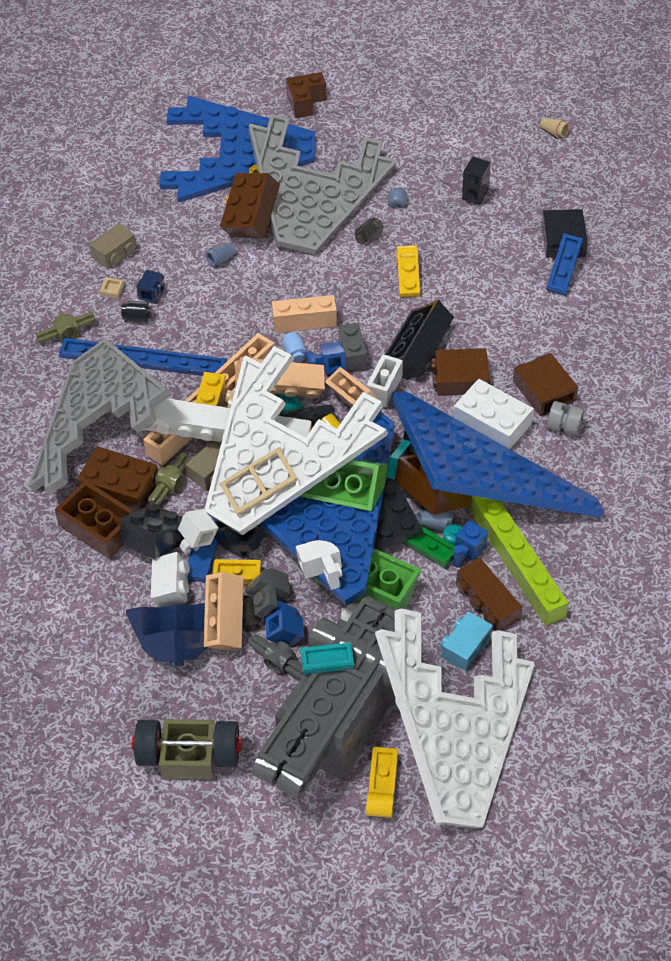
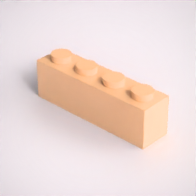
[235,357,325,399]

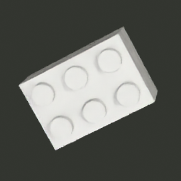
[453,379,534,449]

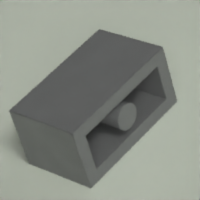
[338,323,367,373]

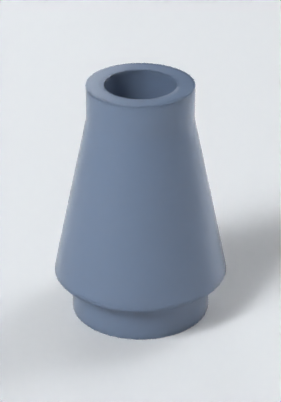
[205,243,236,267]
[416,511,452,531]

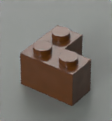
[286,72,327,118]

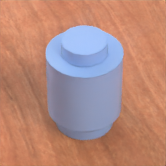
[282,332,308,363]

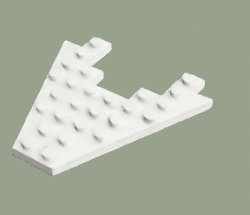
[205,346,388,535]
[375,609,534,828]

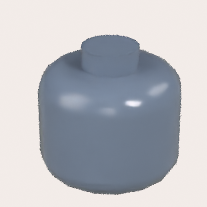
[388,188,407,208]

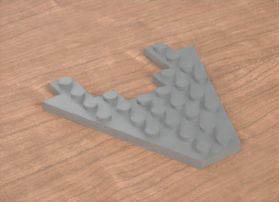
[248,114,397,255]
[28,338,171,494]

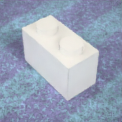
[367,354,403,408]
[151,552,190,607]

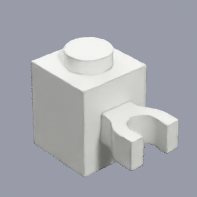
[178,509,218,553]

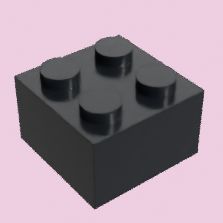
[120,504,185,559]

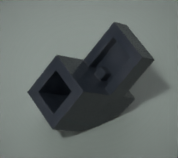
[214,521,266,558]

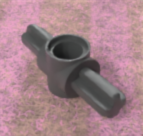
[248,634,303,680]

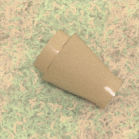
[540,118,569,138]

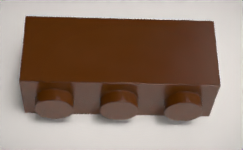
[455,558,523,631]

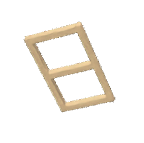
[219,447,298,516]

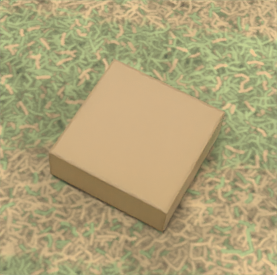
[99,277,126,299]

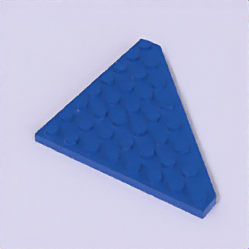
[391,391,604,517]
[259,411,395,606]

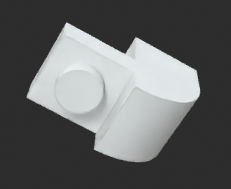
[296,540,342,590]

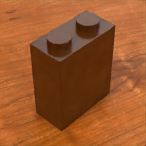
[431,348,490,396]
[513,353,579,416]

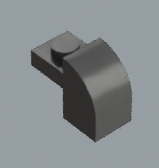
[246,568,290,618]

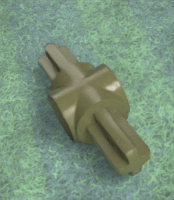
[36,312,96,343]
[148,453,190,506]

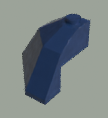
[126,603,207,667]

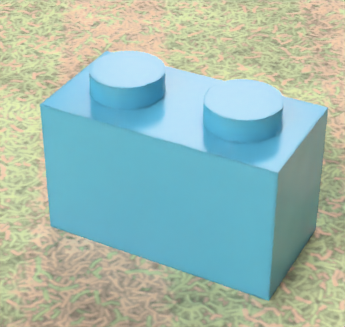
[440,611,493,671]

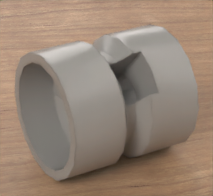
[547,401,585,436]

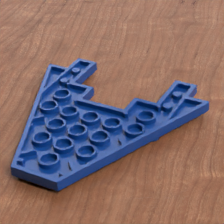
[159,96,315,202]

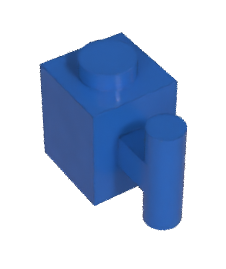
[306,341,346,374]
[453,520,488,568]
[265,600,304,646]

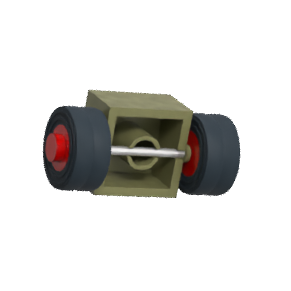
[131,719,243,780]

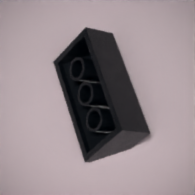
[385,300,454,380]

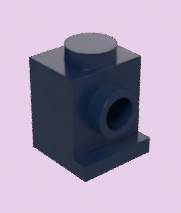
[136,269,165,305]

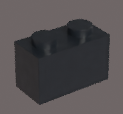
[462,156,491,205]

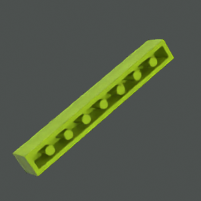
[468,496,569,626]

